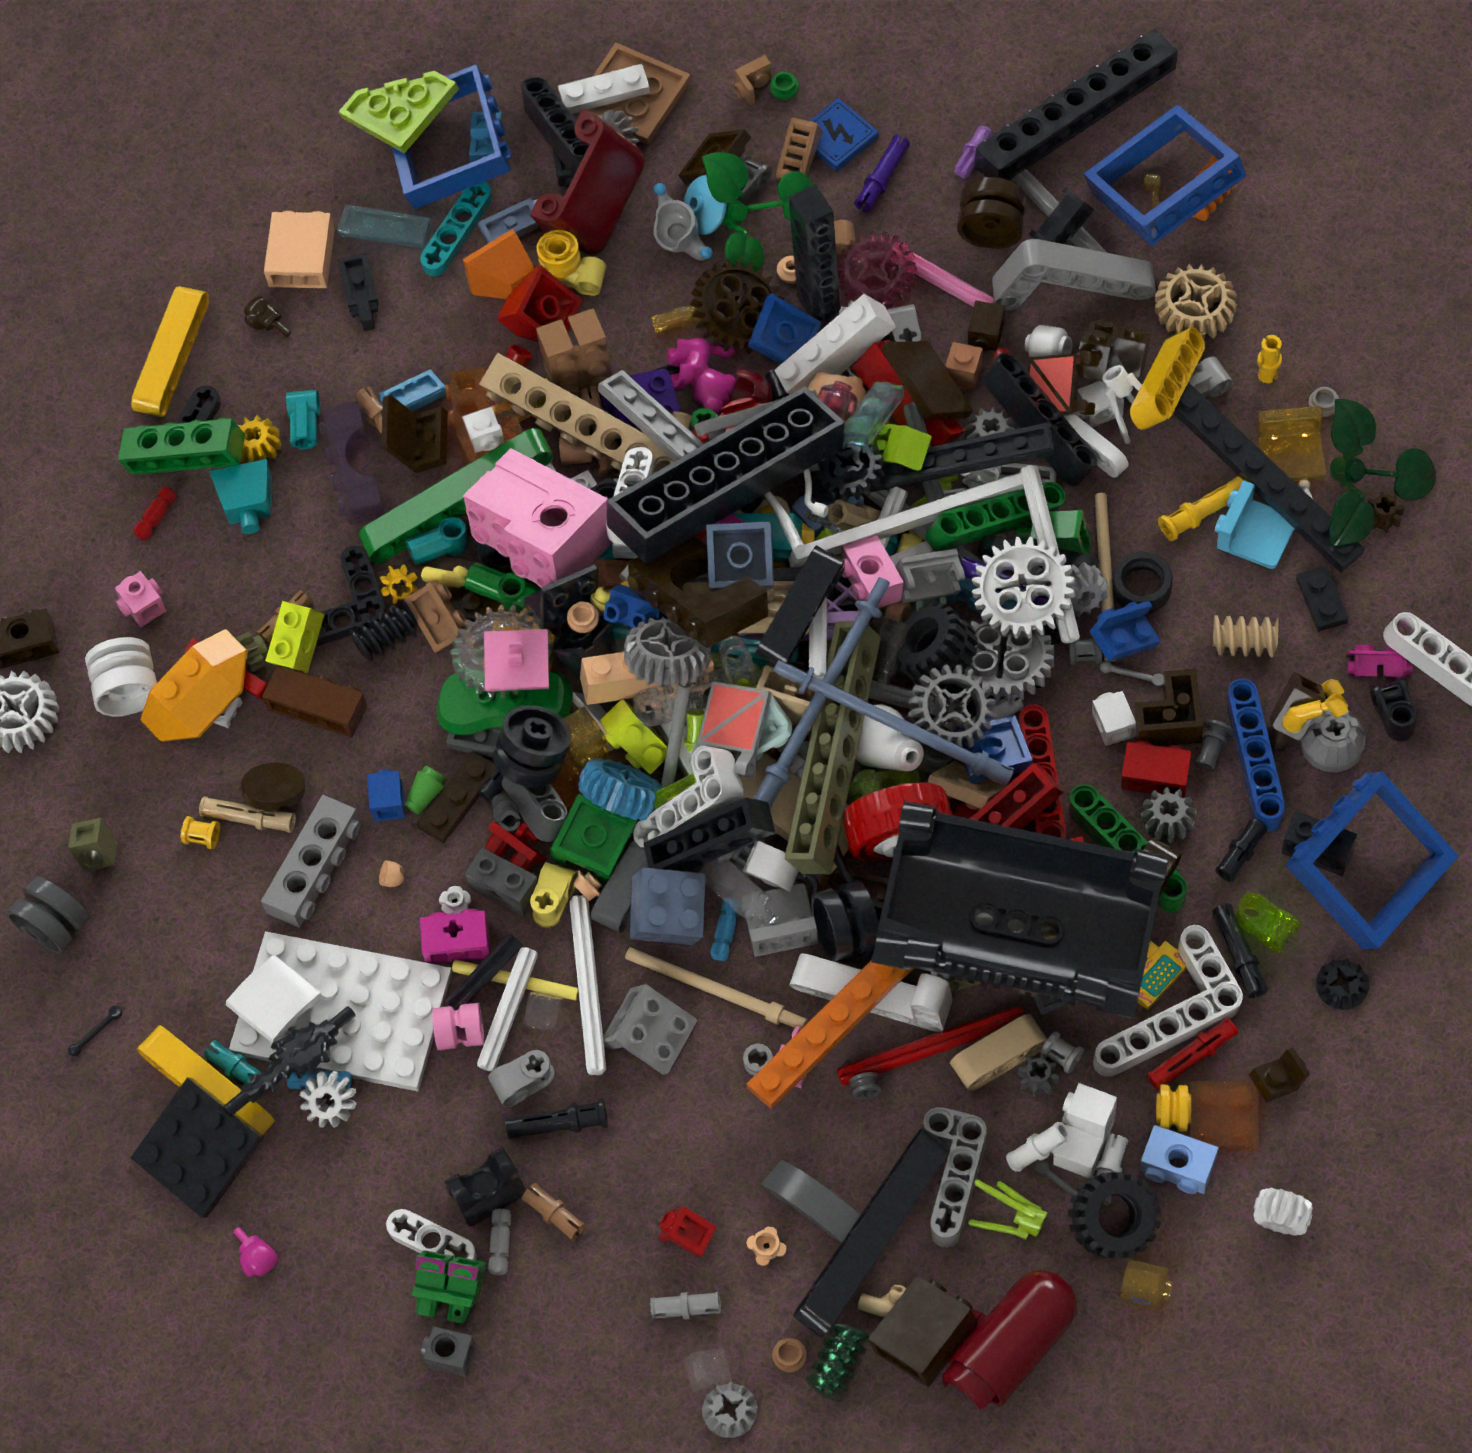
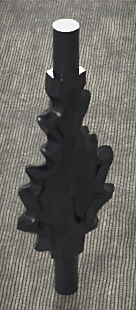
[222,1006,356,1117]

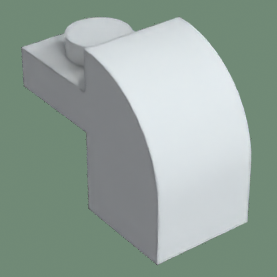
[742,841,799,892]

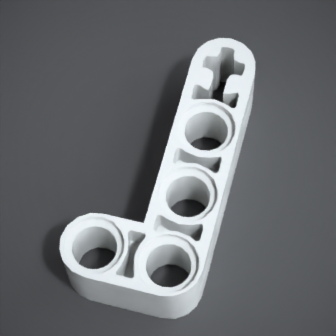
[633,746,744,848]

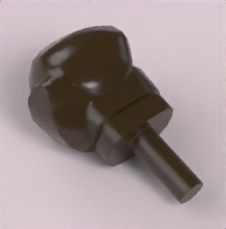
[244,296,291,337]

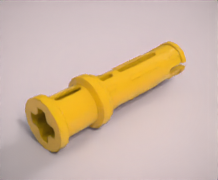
[1158,476,1243,542]

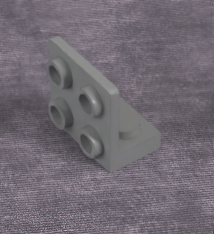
[742,883,818,957]
[603,984,697,1074]

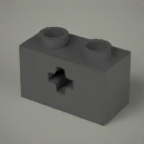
[465,848,538,917]

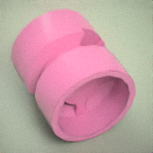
[432,1002,484,1051]

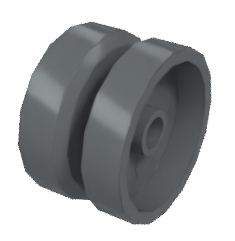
[5,875,90,955]

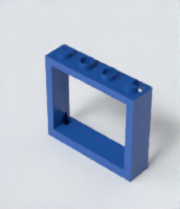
[392,64,512,209]
[1084,104,1247,247]
[1285,771,1459,950]

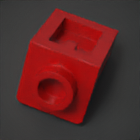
[658,1206,717,1257]

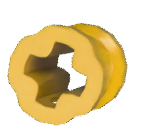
[180,816,221,850]

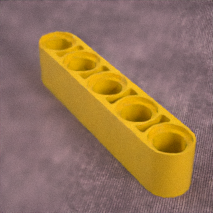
[131,286,209,417]
[1130,327,1205,430]
[137,1025,275,1135]

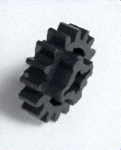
[817,436,886,502]

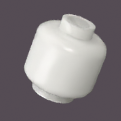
[1025,325,1072,357]

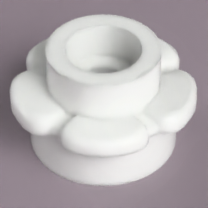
[439,886,471,914]

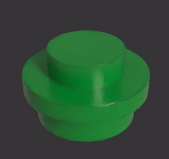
[770,72,799,100]

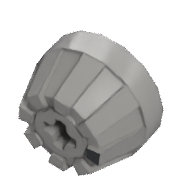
[1300,710,1366,773]

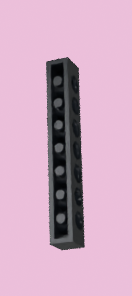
[975,29,1178,181]

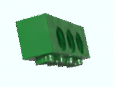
[118,418,245,475]

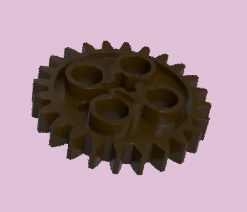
[690,259,785,354]

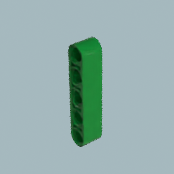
[925,482,1066,551]
[1069,784,1188,913]

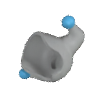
[654,183,713,261]

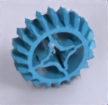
[578,758,665,821]

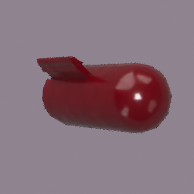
[942,1270,1077,1409]

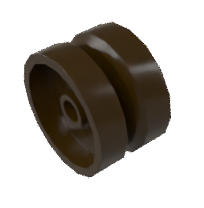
[957,177,1026,249]

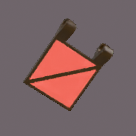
[1028,350,1100,416]

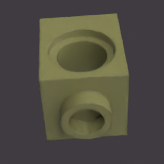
[68,818,118,872]

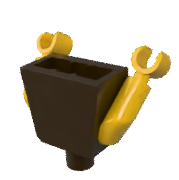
[1269,672,1348,751]

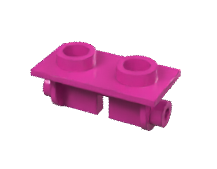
[1347,645,1413,678]

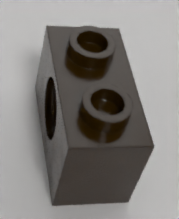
[0,608,60,669]

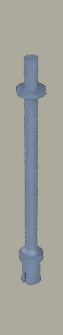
[753,577,890,808]
[773,660,1014,787]

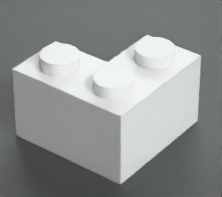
[1050,1083,1117,1178]

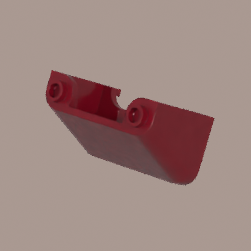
[530,109,646,254]

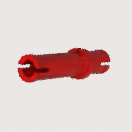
[1146,1017,1239,1091]

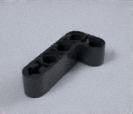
[756,545,845,665]

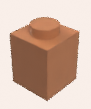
[945,342,983,392]

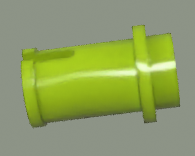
[684,710,705,752]

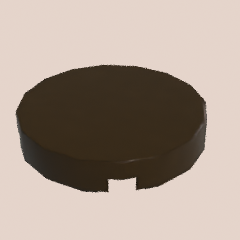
[241,762,305,811]

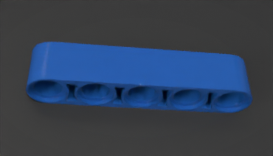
[1227,679,1285,832]

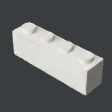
[775,294,896,394]

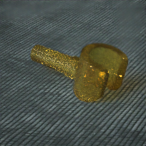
[1143,173,1161,209]

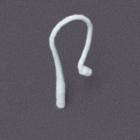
[764,468,829,554]

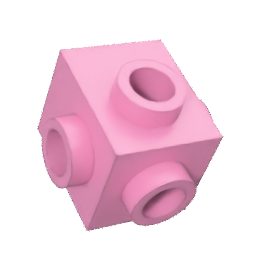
[115,571,166,628]

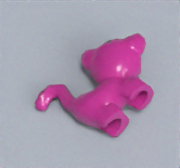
[667,338,737,416]

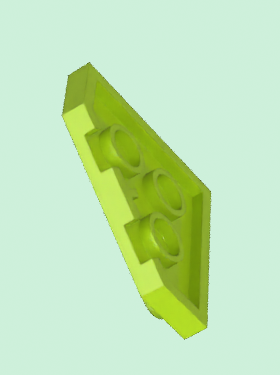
[338,71,459,154]

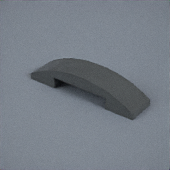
[760,1159,860,1245]

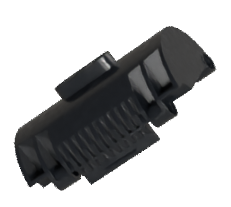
[872,801,1168,1018]

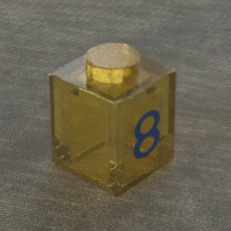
[1120,1259,1173,1310]

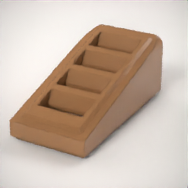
[775,117,823,180]

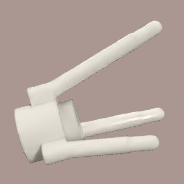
[1102,365,1142,444]

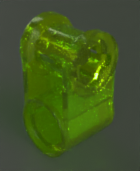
[1236,893,1300,953]

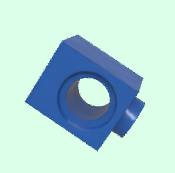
[367,770,406,822]

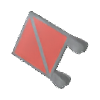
[689,681,772,777]

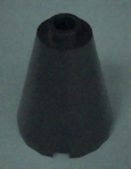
[552,616,621,706]

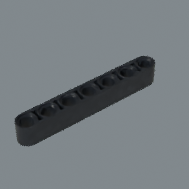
[793,1127,951,1337]

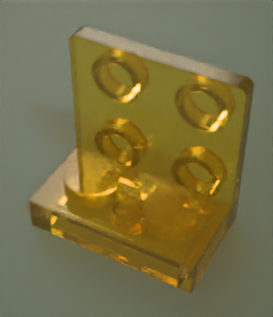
[1257,406,1326,481]

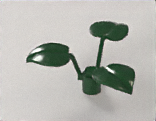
[1330,399,1436,546]

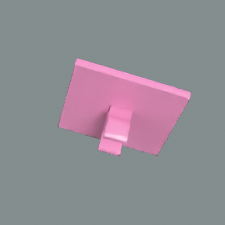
[484,629,549,691]

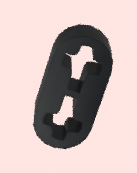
[178,385,221,423]

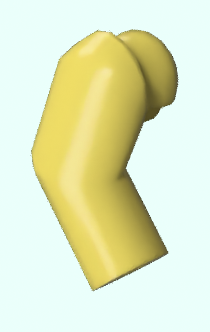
[421,566,468,588]

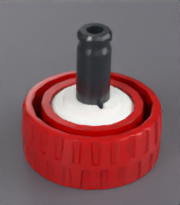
[842,782,952,862]

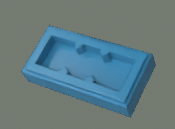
[380,370,447,412]

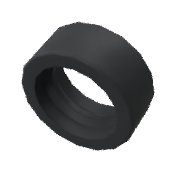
[1112,551,1173,614]

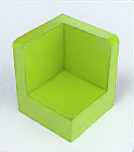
[882,425,932,471]

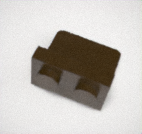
[380,395,448,473]

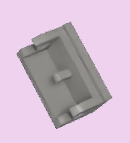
[895,549,965,603]

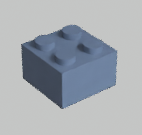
[706,522,774,593]
[630,867,705,945]

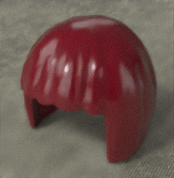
[731,369,773,405]

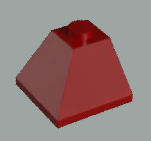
[496,265,583,342]

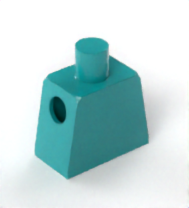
[210,459,272,534]

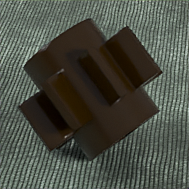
[1368,492,1404,533]

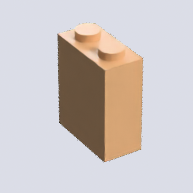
[264,211,335,288]

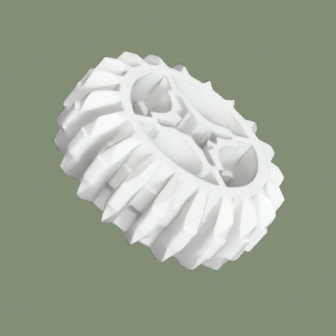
[0,671,59,753]

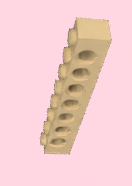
[479,353,674,474]

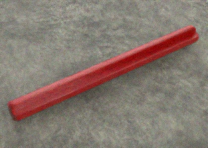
[837,1005,1025,1086]

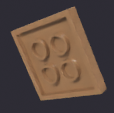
[574,43,691,145]

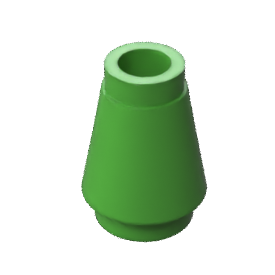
[404,766,446,815]

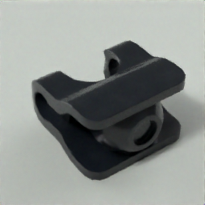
[444,1147,526,1227]

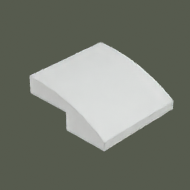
[226,955,321,1043]

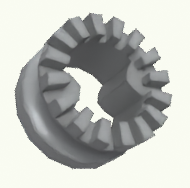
[743,1044,773,1076]

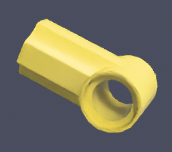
[557,257,606,296]

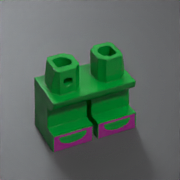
[412,1250,486,1323]

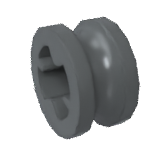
[849,1072,882,1100]

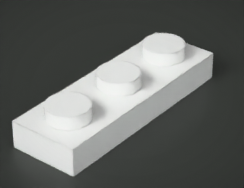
[558,64,650,114]

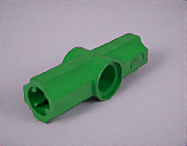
[464,562,541,614]

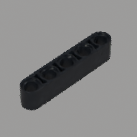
[521,77,589,176]
[982,353,1097,486]

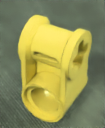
[530,862,578,928]

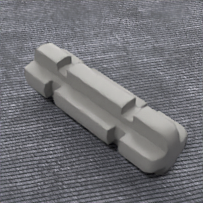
[488,1209,511,1275]

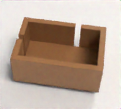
[536,308,612,397]

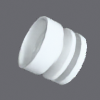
[85,637,157,717]

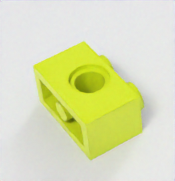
[265,601,324,674]

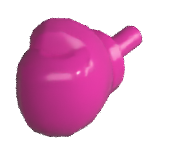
[234,1227,278,1277]

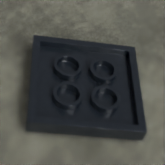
[131,1077,264,1218]

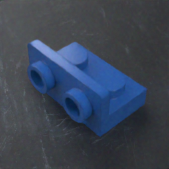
[1089,601,1161,662]

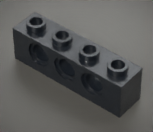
[643,797,775,872]

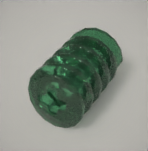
[806,1324,870,1402]

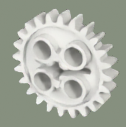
[972,537,1075,639]

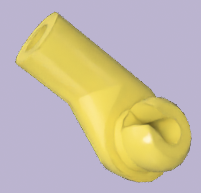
[590,587,611,614]

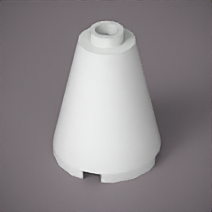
[855,704,924,771]

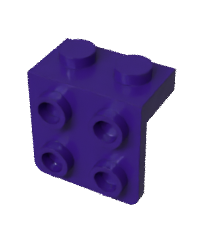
[601,369,681,447]

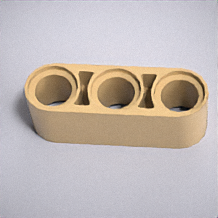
[950,1014,1048,1091]

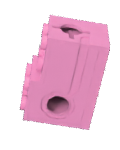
[463,448,612,588]

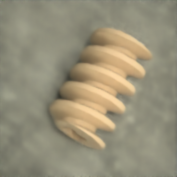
[1213,615,1278,658]

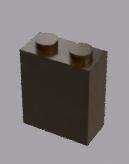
[868,1275,978,1388]

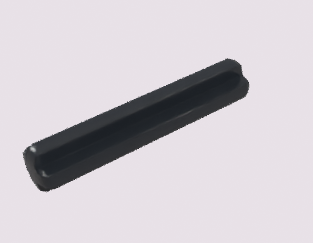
[446,934,523,1010]

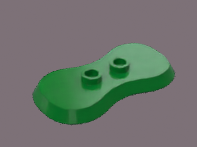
[436,670,573,735]

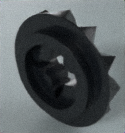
[1316,958,1369,1010]

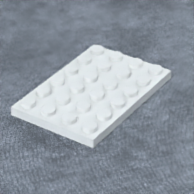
[229,931,453,1092]

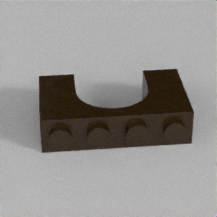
[627,536,768,648]

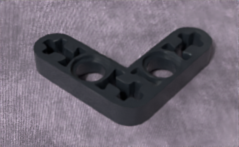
[316,545,387,646]

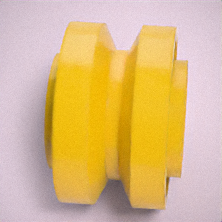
[536,230,581,278]
[1156,1084,1191,1132]

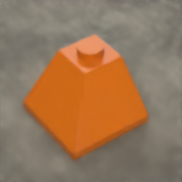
[463,229,535,299]

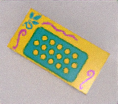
[1138,941,1187,1010]

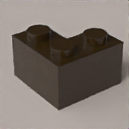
[1078,320,1151,381]
[1134,669,1203,746]

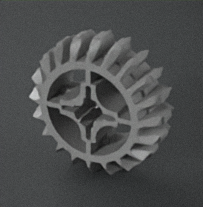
[624,616,711,688]
[908,664,996,748]

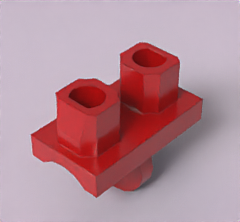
[485,821,547,871]

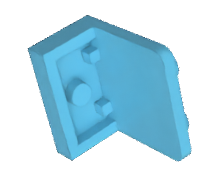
[1214,480,1295,569]

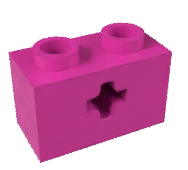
[420,909,490,964]

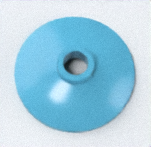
[684,175,727,235]

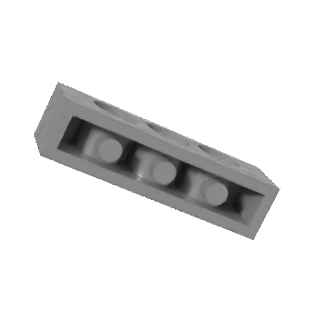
[261,794,361,928]

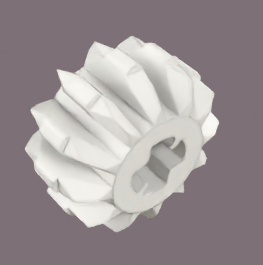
[300,1071,357,1128]
[1253,1188,1312,1236]

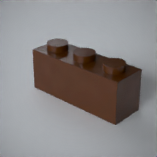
[262,665,367,738]

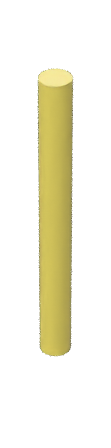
[452,959,579,1001]

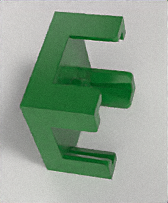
[551,793,637,885]

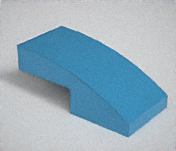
[469,111,502,163]

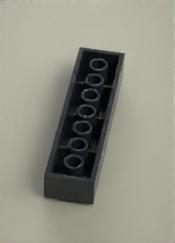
[606,386,845,564]

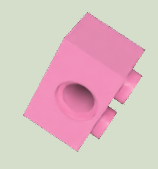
[841,535,904,609]

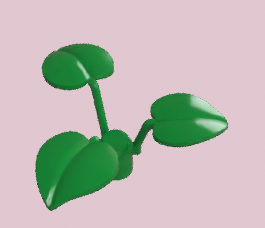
[702,152,814,272]

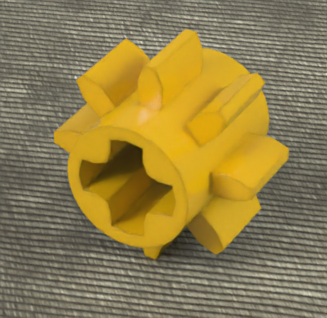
[380,564,418,604]

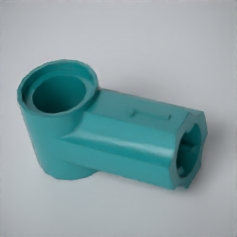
[286,390,320,450]
[405,517,469,566]

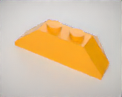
[140,629,248,742]

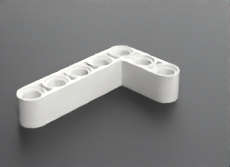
[1383,612,1472,707]
[1093,925,1243,1077]
[789,953,953,1032]

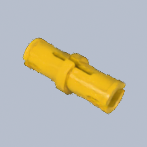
[1257,335,1282,383]

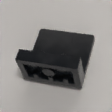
[524,564,599,629]

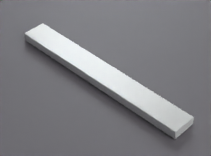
[788,472,1024,567]

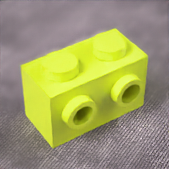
[600,699,668,774]

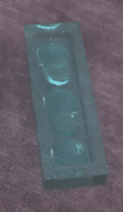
[338,205,431,249]
[844,382,905,446]

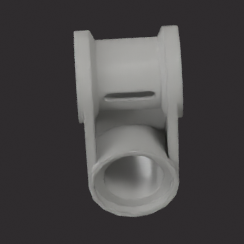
[887,304,921,342]
[488,1050,555,1107]

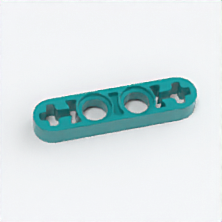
[420,182,492,276]

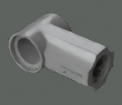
[1188,357,1233,398]

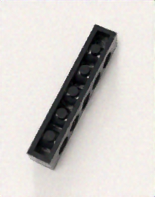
[788,184,840,321]

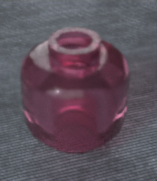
[817,381,858,426]

